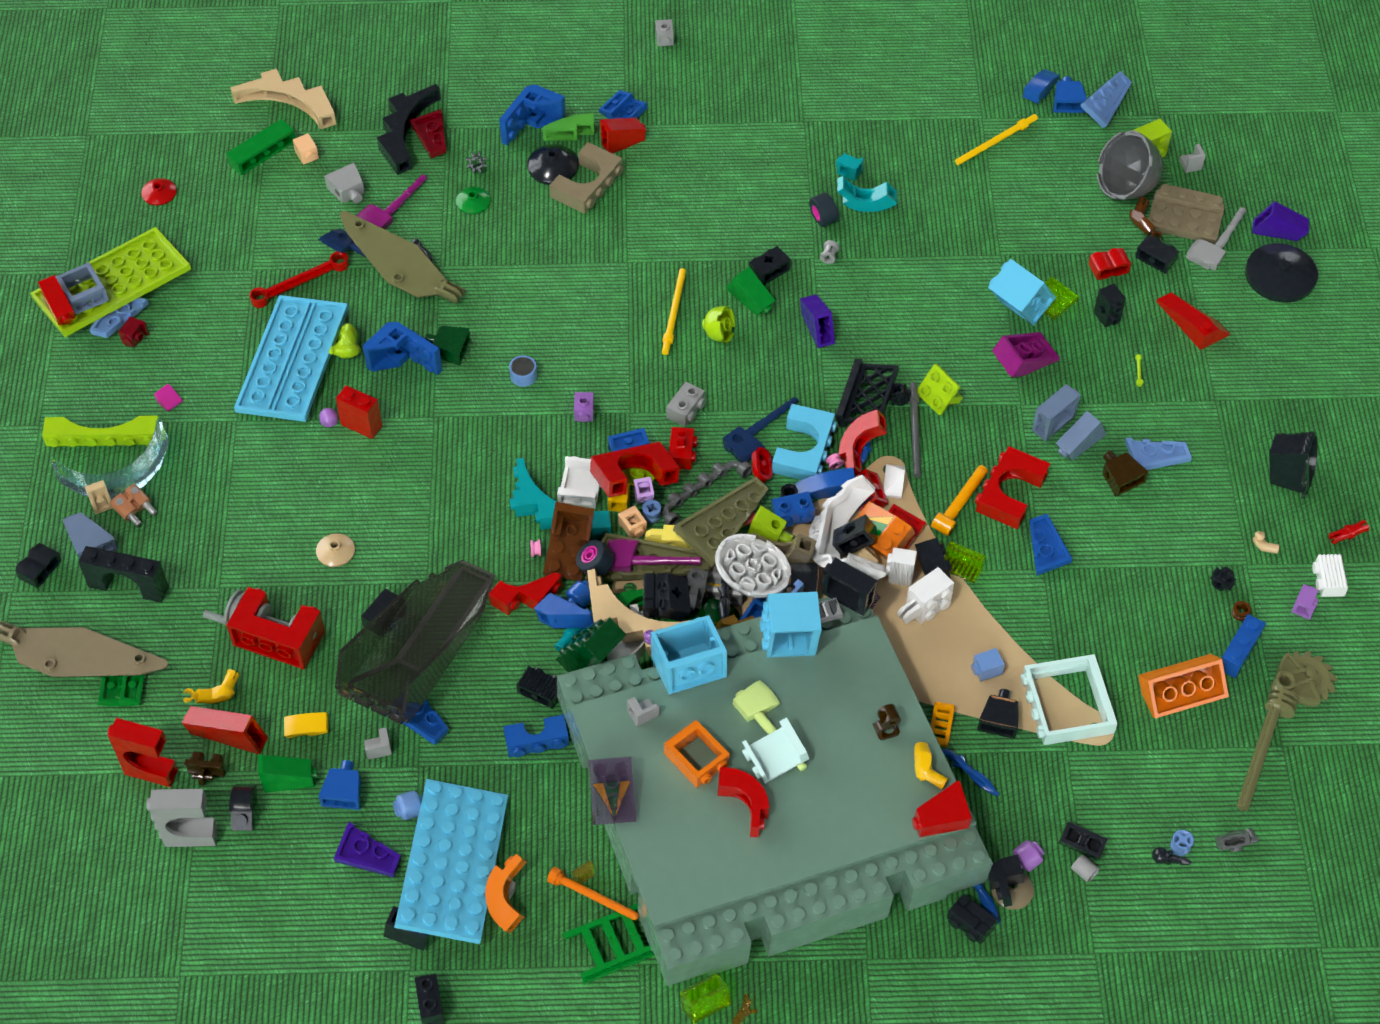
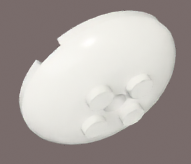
[715,534,791,598]

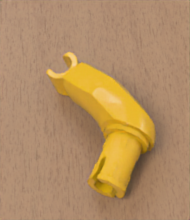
[183,669,240,704]

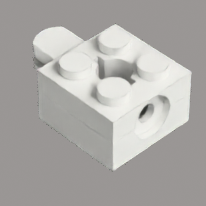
[897,567,954,624]

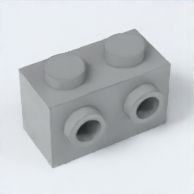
[666,382,706,427]

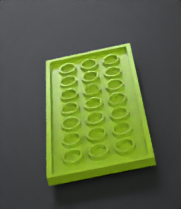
[30,227,191,337]

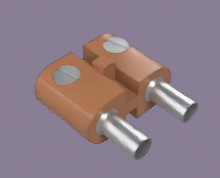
[110,484,157,527]

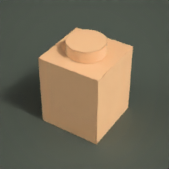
[292,134,319,164]

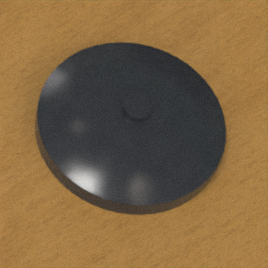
[1245,243,1318,303]

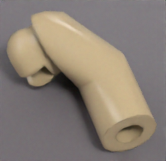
[1253,531,1279,554]

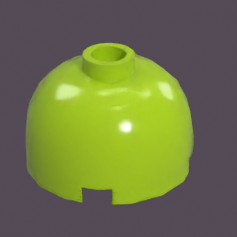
[702,306,735,342]

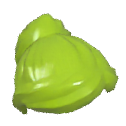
[329,323,361,359]

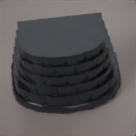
[1269,431,1318,498]

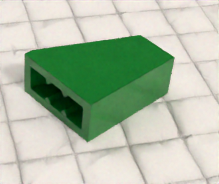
[726,266,775,316]
[258,755,318,793]

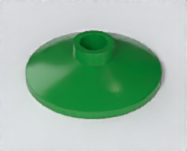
[456,187,491,214]

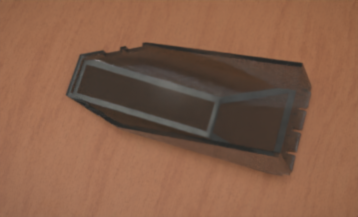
[335,560,495,725]

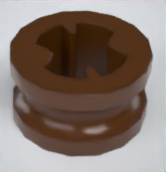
[1231,601,1251,621]

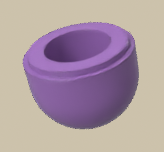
[319,408,338,427]

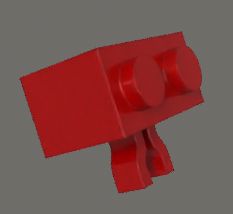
[669,427,697,470]

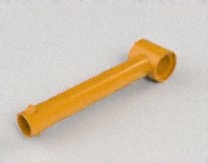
[931,465,988,536]

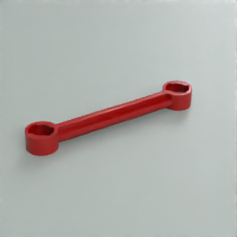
[249,251,349,308]

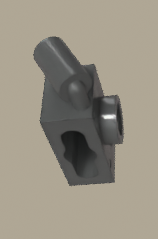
[1215,828,1259,852]

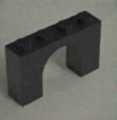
[78,546,169,603]

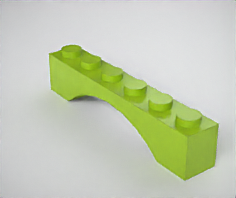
[42,415,161,447]

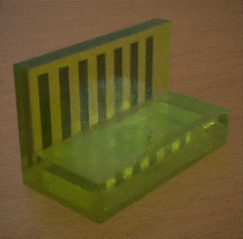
[945,541,986,584]

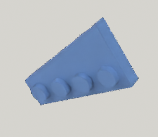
[1080,71,1132,128]

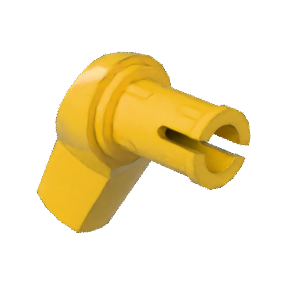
[914,742,948,790]

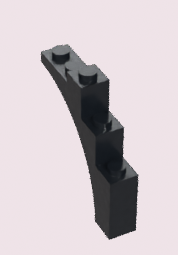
[377,84,441,175]

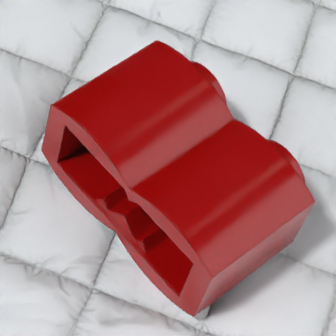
[1088,248,1131,280]

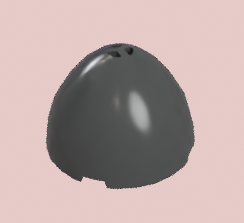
[1097,130,1163,200]

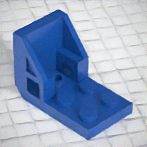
[499,84,566,145]
[362,322,442,375]

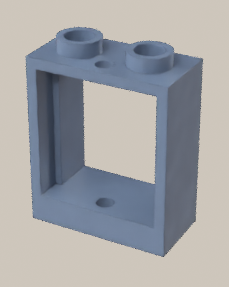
[56,263,109,315]
[1032,384,1080,442]

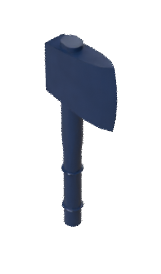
[318,228,366,258]
[723,397,799,463]

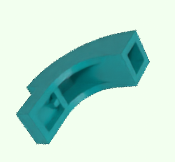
[837,176,898,212]

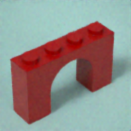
[590,441,679,498]
[975,446,1050,530]
[107,717,178,787]

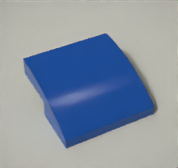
[599,90,648,119]

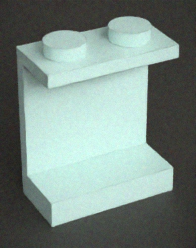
[742,717,809,784]

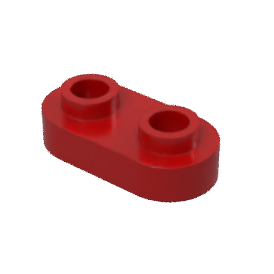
[752,447,773,483]

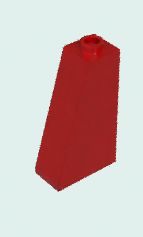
[182,706,268,754]

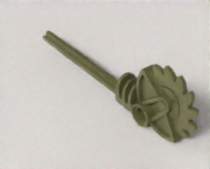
[1236,651,1337,811]

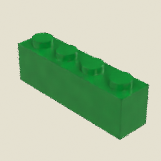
[226,119,295,176]

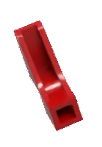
[489,573,563,616]

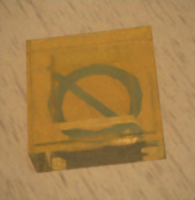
[572,860,595,884]

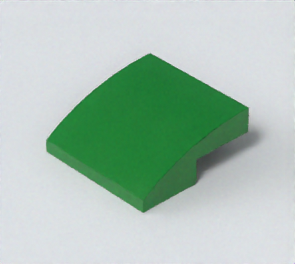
[97,674,144,706]

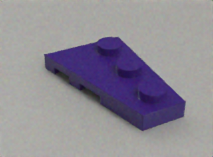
[334,821,401,878]

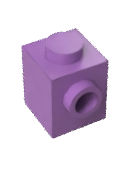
[574,392,594,422]

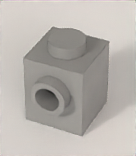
[655,19,674,46]

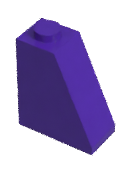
[1252,201,1309,241]
[800,294,835,348]

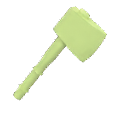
[733,680,807,771]

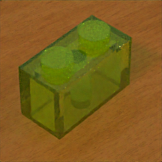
[679,973,731,1024]

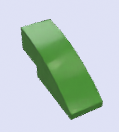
[543,113,594,141]

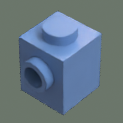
[971,648,1005,682]

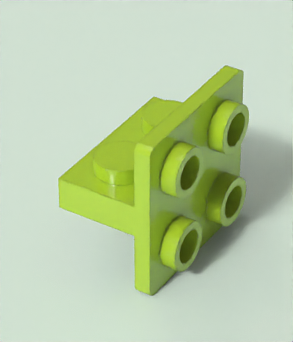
[917,364,963,415]

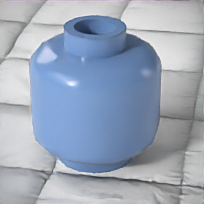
[393,791,423,821]

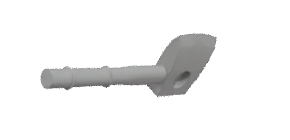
[1186,207,1246,271]

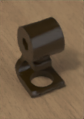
[872,704,901,740]

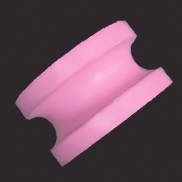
[825,453,845,470]
[530,539,541,557]

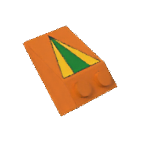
[856,502,915,560]

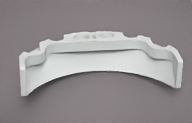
[808,475,875,569]

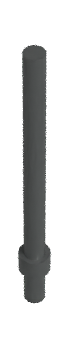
[908,382,921,478]

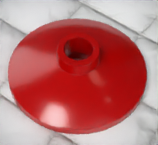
[141,178,177,206]

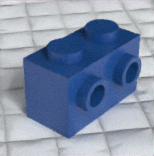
[771,491,815,528]

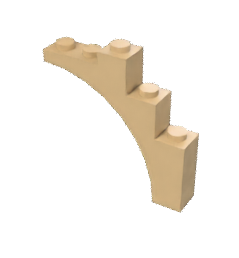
[230,68,336,129]

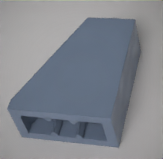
[1056,411,1106,460]
[62,512,118,559]

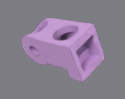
[633,477,654,505]

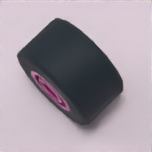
[809,192,838,227]
[576,540,614,576]

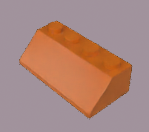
[1138,654,1229,718]

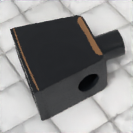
[786,563,821,593]
[977,689,1018,739]

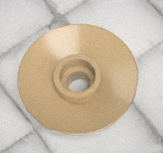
[316,534,355,567]

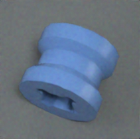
[642,500,661,524]
[1170,830,1194,856]

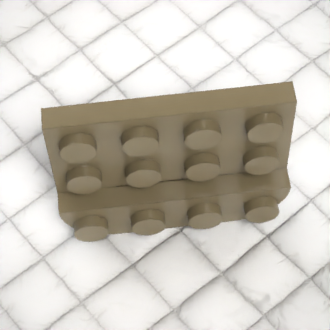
[1149,184,1224,245]

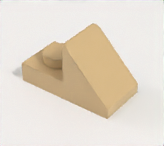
[85,480,113,515]

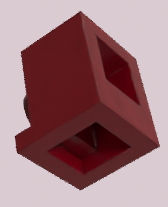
[119,316,149,348]

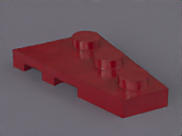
[410,109,446,158]

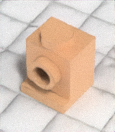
[618,505,647,538]

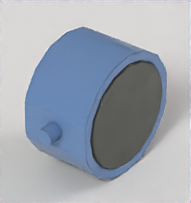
[509,355,537,387]

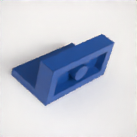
[608,428,649,452]

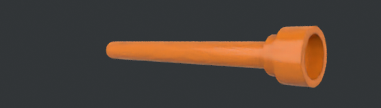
[547,867,639,920]

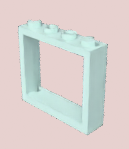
[1020,654,1117,745]

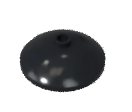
[527,144,579,185]

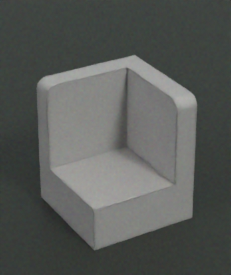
[1179,144,1206,173]
[627,697,659,727]
[364,728,392,760]

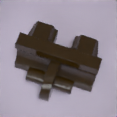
[184,751,226,786]

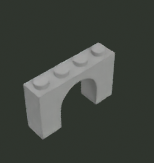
[146,789,218,847]

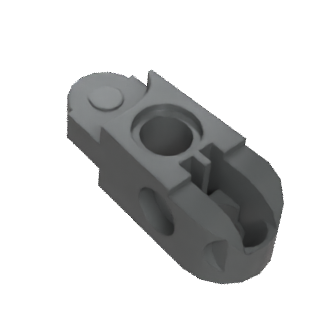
[687,567,708,611]

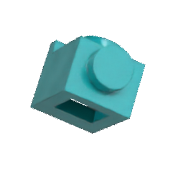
[836,153,864,181]

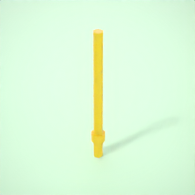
[955,114,1038,166]
[662,268,686,355]

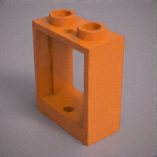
[664,720,730,788]

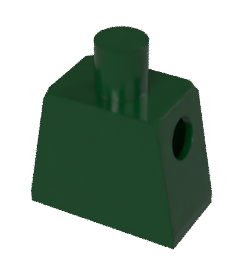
[425,326,470,366]

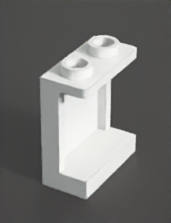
[557,456,600,509]

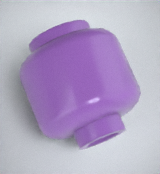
[1013,840,1045,872]

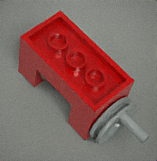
[203,587,325,670]

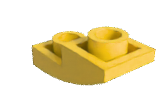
[284,712,328,738]

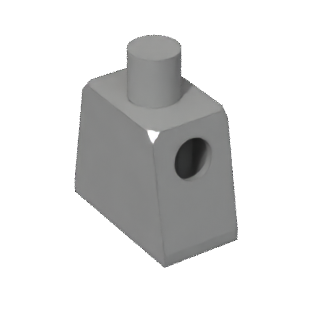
[324,163,364,203]

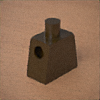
[1102,451,1148,497]

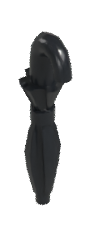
[717,577,732,620]

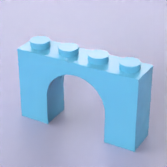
[772,404,837,480]

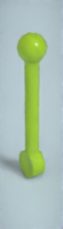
[1135,354,1144,387]

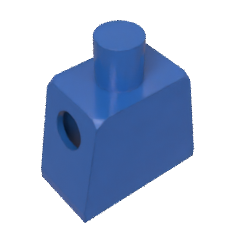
[1052,76,1087,113]
[319,760,361,810]

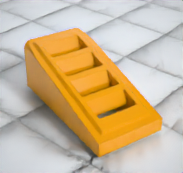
[931,702,955,747]

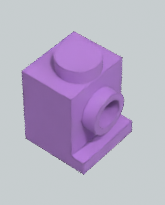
[1291,584,1319,620]

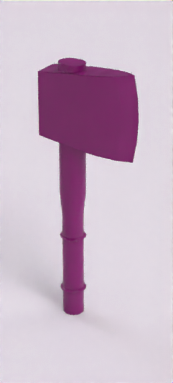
[357,174,427,230]
[607,539,702,572]

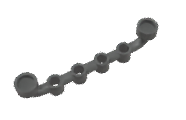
[662,461,753,525]

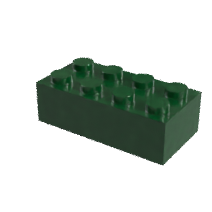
[556,617,627,673]

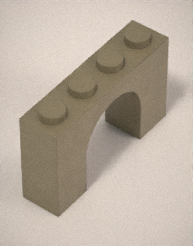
[549,142,624,214]

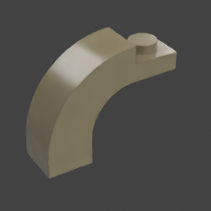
[751,532,817,565]

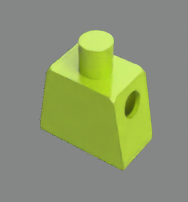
[748,505,794,542]

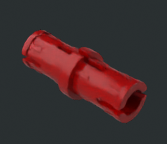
[1329,520,1369,544]

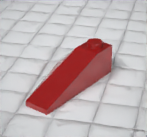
[1156,292,1230,350]

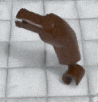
[1129,197,1163,240]

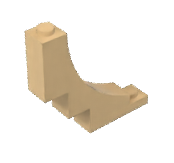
[587,569,690,657]

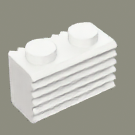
[886,547,917,587]
[1312,554,1348,597]

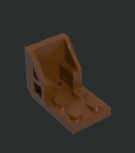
[543,502,594,582]

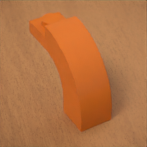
[485,854,527,934]

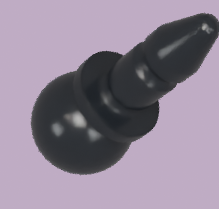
[1152,847,1191,865]

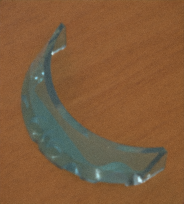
[51,419,168,499]

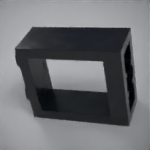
[821,557,878,616]

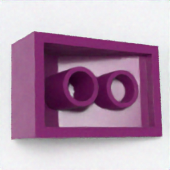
[992,332,1060,377]

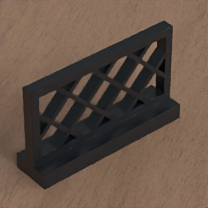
[836,359,899,428]

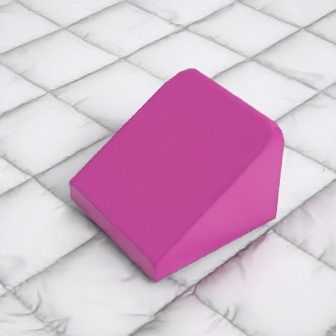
[154,384,183,412]

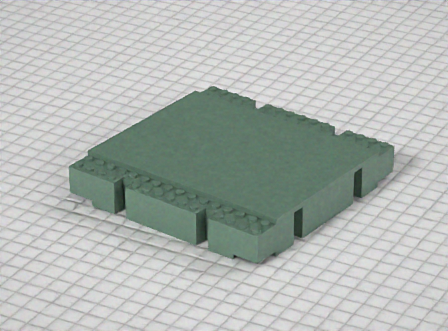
[557,597,993,986]

